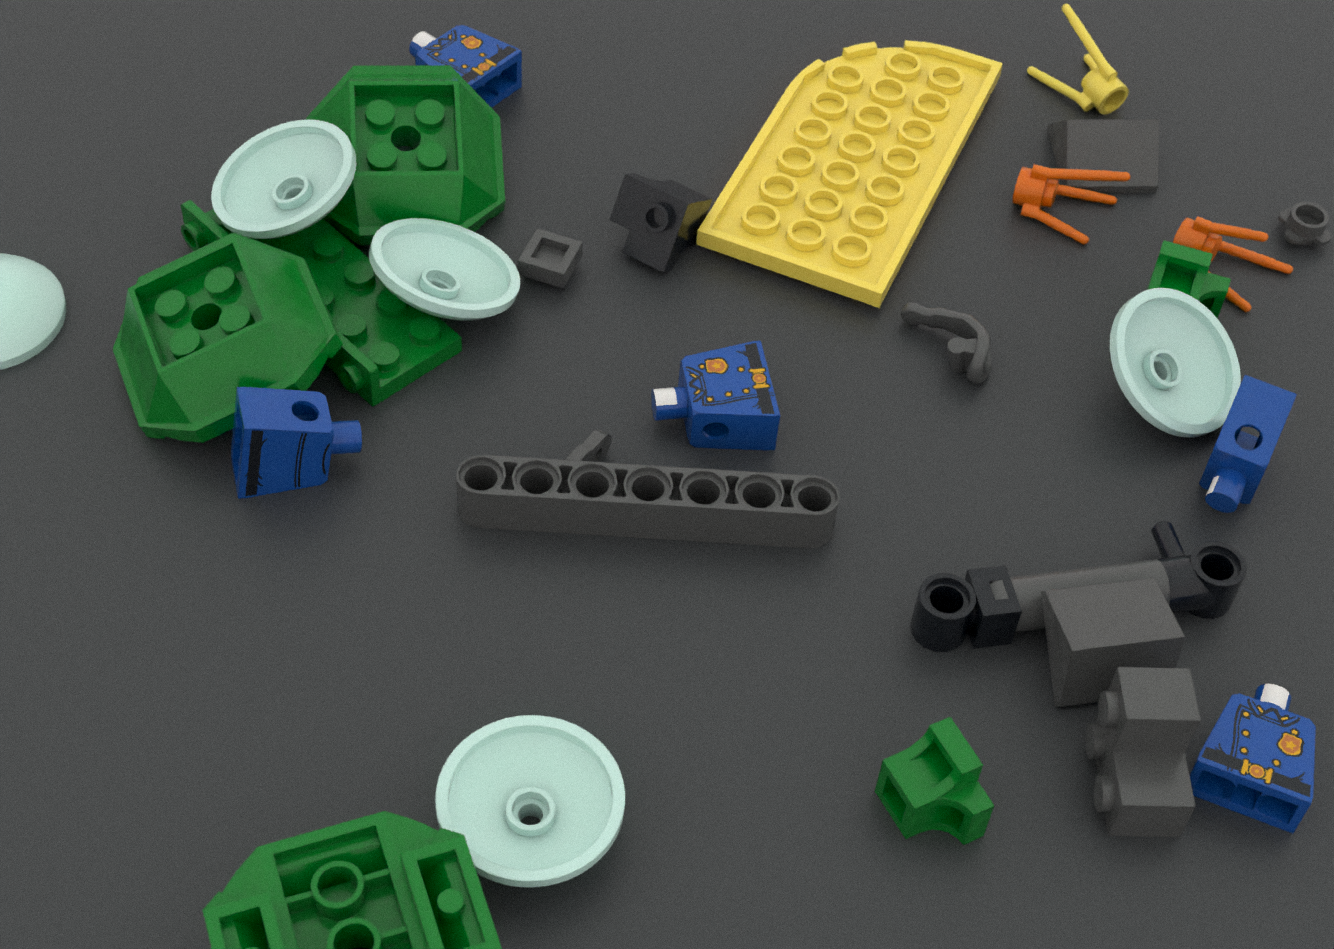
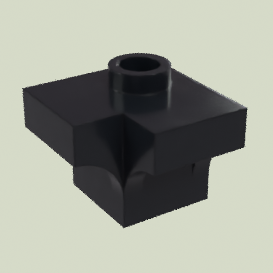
[610,173,712,273]

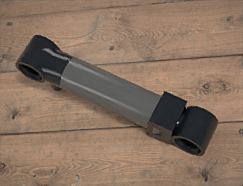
[910,521,1247,652]

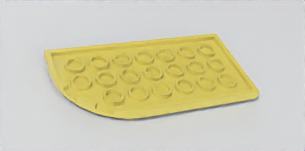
[696,40,1003,308]

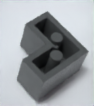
[1085,667,1201,837]

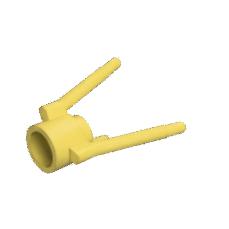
[1027,4,1129,115]

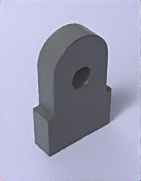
[565,429,612,462]

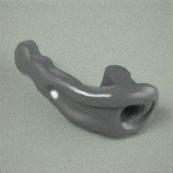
[901,302,992,384]

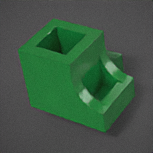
[1147,240,1231,318]
[875,717,995,845]

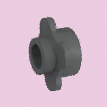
[1278,202,1332,245]

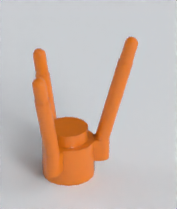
[1012,164,1130,245]
[1173,216,1293,312]

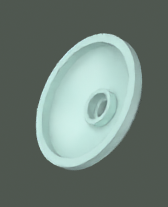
[211,120,356,239]
[369,218,520,321]
[0,253,67,370]
[1110,288,1241,438]
[435,715,625,887]

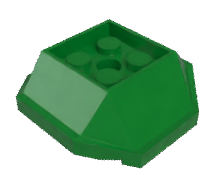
[306,65,505,245]
[113,232,343,443]
[203,811,502,949]

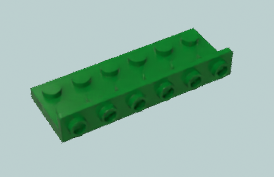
[181,200,462,407]

